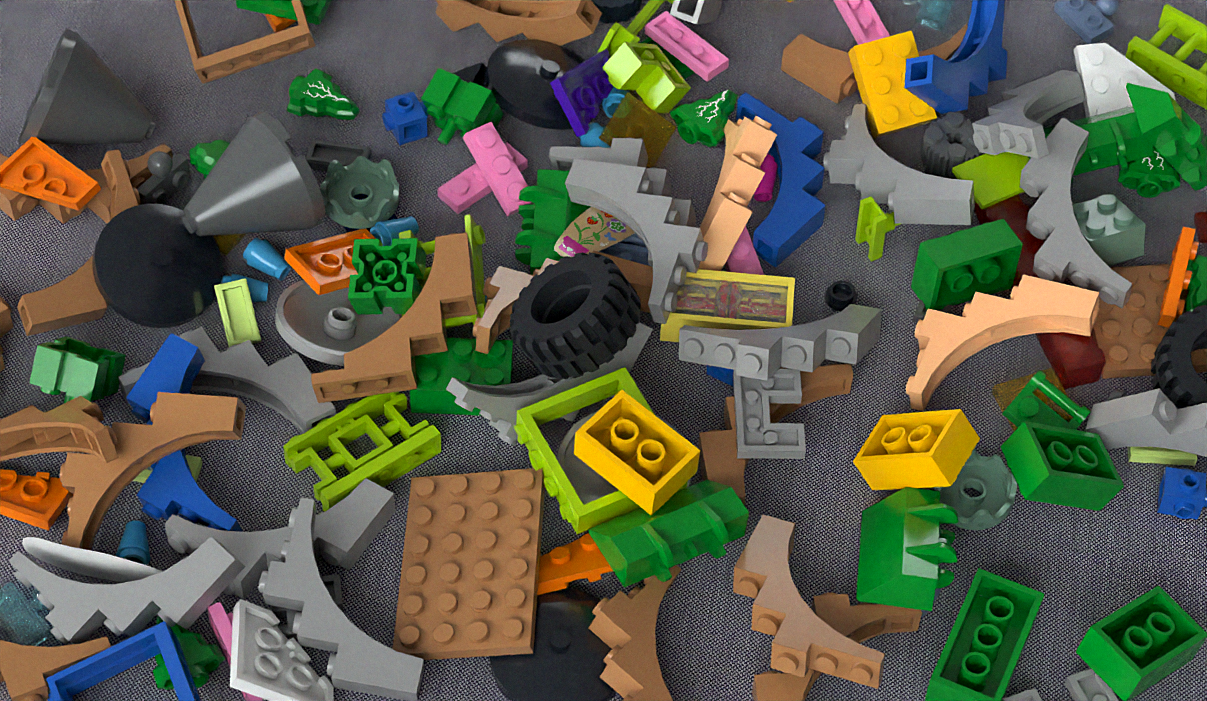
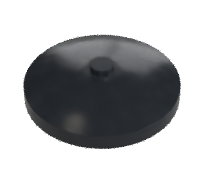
[485,39,603,130]
[92,204,223,328]
[489,588,617,701]

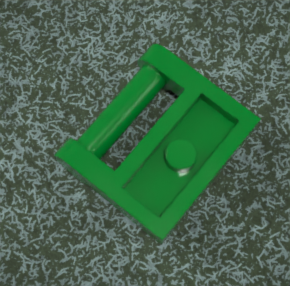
[1002,369,1091,430]

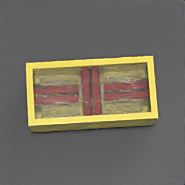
[660,269,795,342]

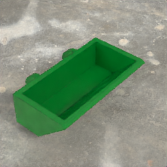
[1126,83,1207,191]
[1027,106,1154,183]
[515,169,591,275]
[588,480,749,588]
[856,487,958,611]

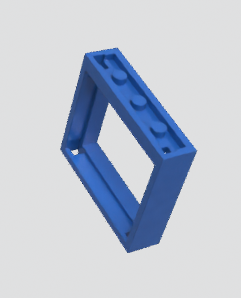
[46,621,201,701]

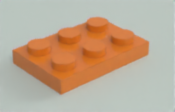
[284,228,376,295]

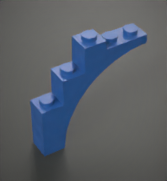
[904,0,1008,114]
[736,92,826,268]
[126,333,243,532]

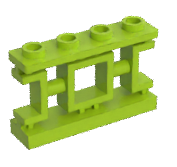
[283,391,442,512]

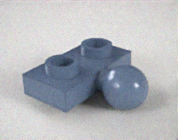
[1054,0,1119,44]

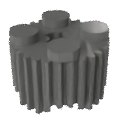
[920,111,983,179]

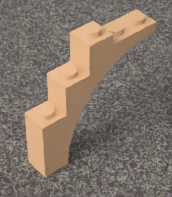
[698,116,777,271]
[906,275,1099,411]

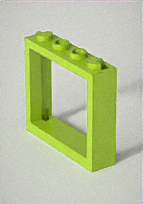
[514,367,687,534]

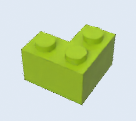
[602,42,691,113]

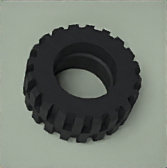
[510,252,641,379]
[1151,305,1207,409]

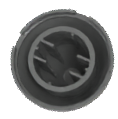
[18,28,156,146]
[182,111,325,236]

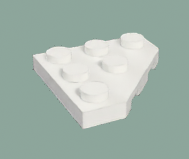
[1074,43,1176,117]
[230,599,334,701]

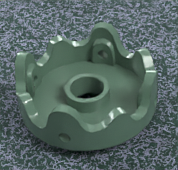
[321,156,400,229]
[930,448,1018,530]

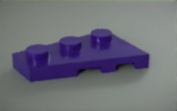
[550,49,614,137]

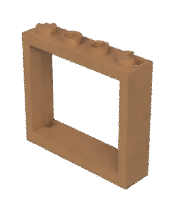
[175,0,316,84]

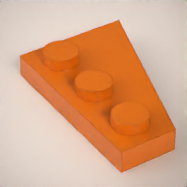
[0,137,101,211]
[1157,226,1199,328]
[0,469,74,531]
[537,533,613,595]

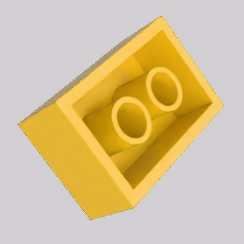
[848,30,937,139]
[574,390,701,516]
[853,409,980,490]

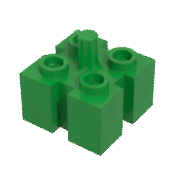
[421,67,503,145]
[348,238,427,315]
[29,336,126,403]

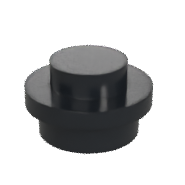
[825,281,857,311]

